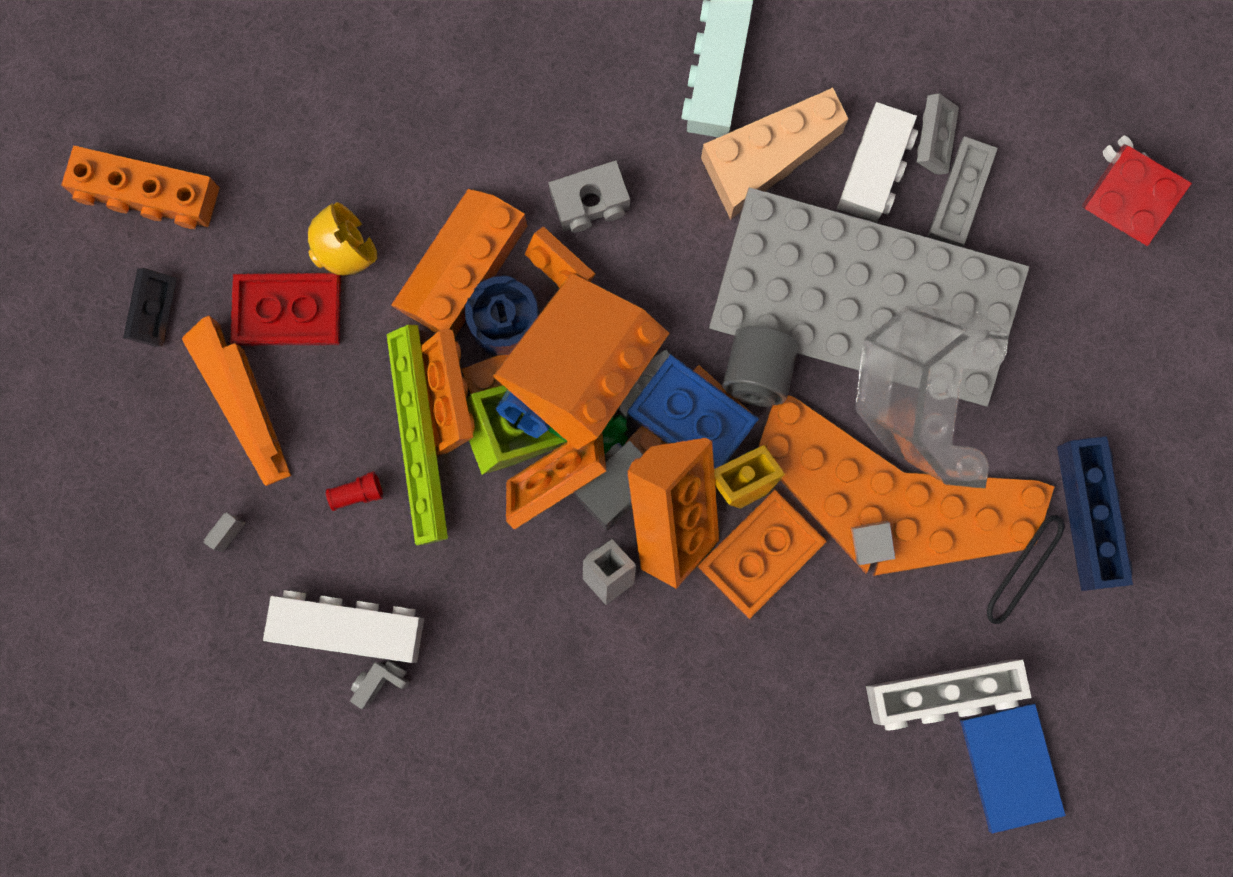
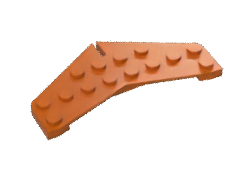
[758,395,1055,576]

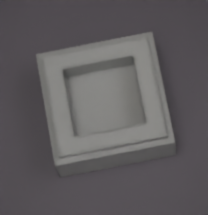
[204,512,245,552]
[851,521,896,565]

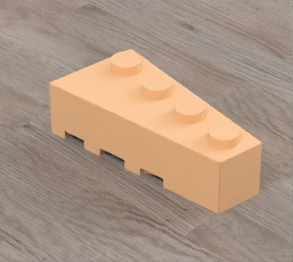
[701,88,848,220]

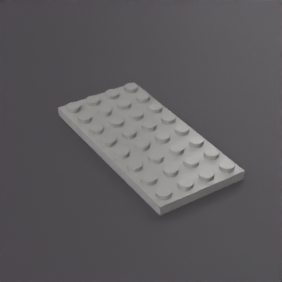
[708,187,1030,407]

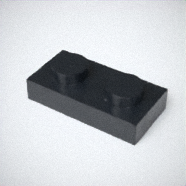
[123,268,177,347]

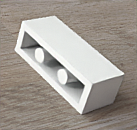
[837,102,918,223]

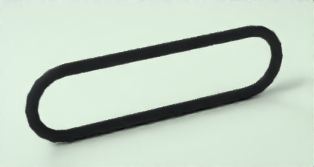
[987,515,1064,624]

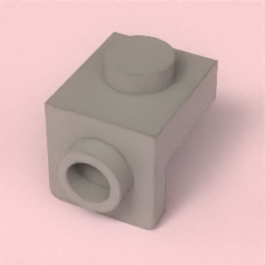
[350,660,411,709]

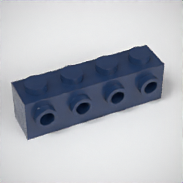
[1057,436,1133,591]

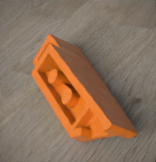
[182,316,291,486]

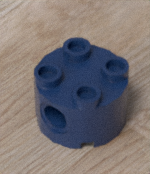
[465,276,540,355]

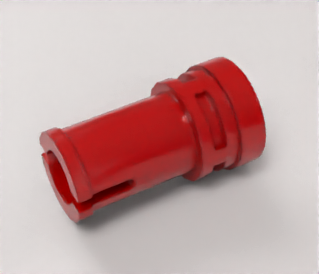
[326,471,383,511]

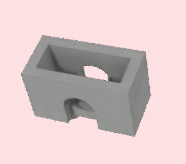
[548,160,630,233]

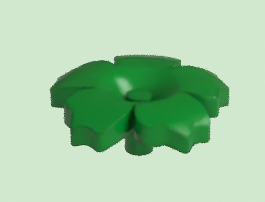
[601,414,628,454]

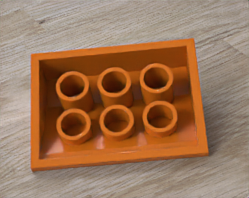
[493,273,669,449]

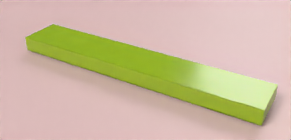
[387,325,448,546]

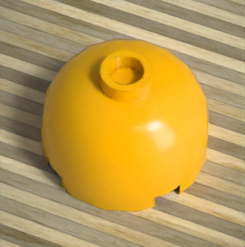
[308,202,377,276]

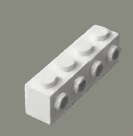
[263,590,424,663]
[866,659,1031,730]

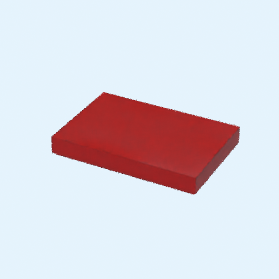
[230,273,341,346]

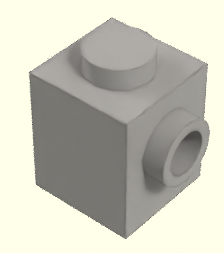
[583,539,636,605]

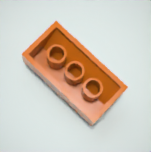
[391,189,528,338]
[627,438,719,589]

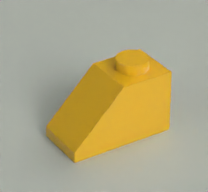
[714,445,785,509]

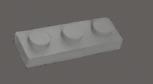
[927,136,998,247]

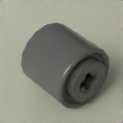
[722,326,799,407]

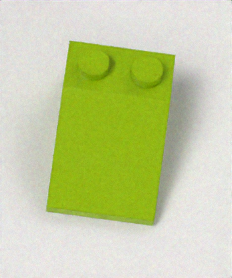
[466,385,566,475]

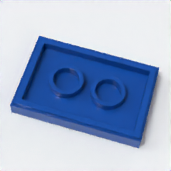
[627,354,759,469]
[960,703,1066,833]

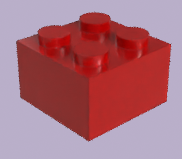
[1082,144,1192,246]

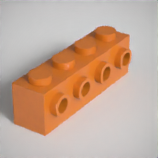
[61,145,220,229]

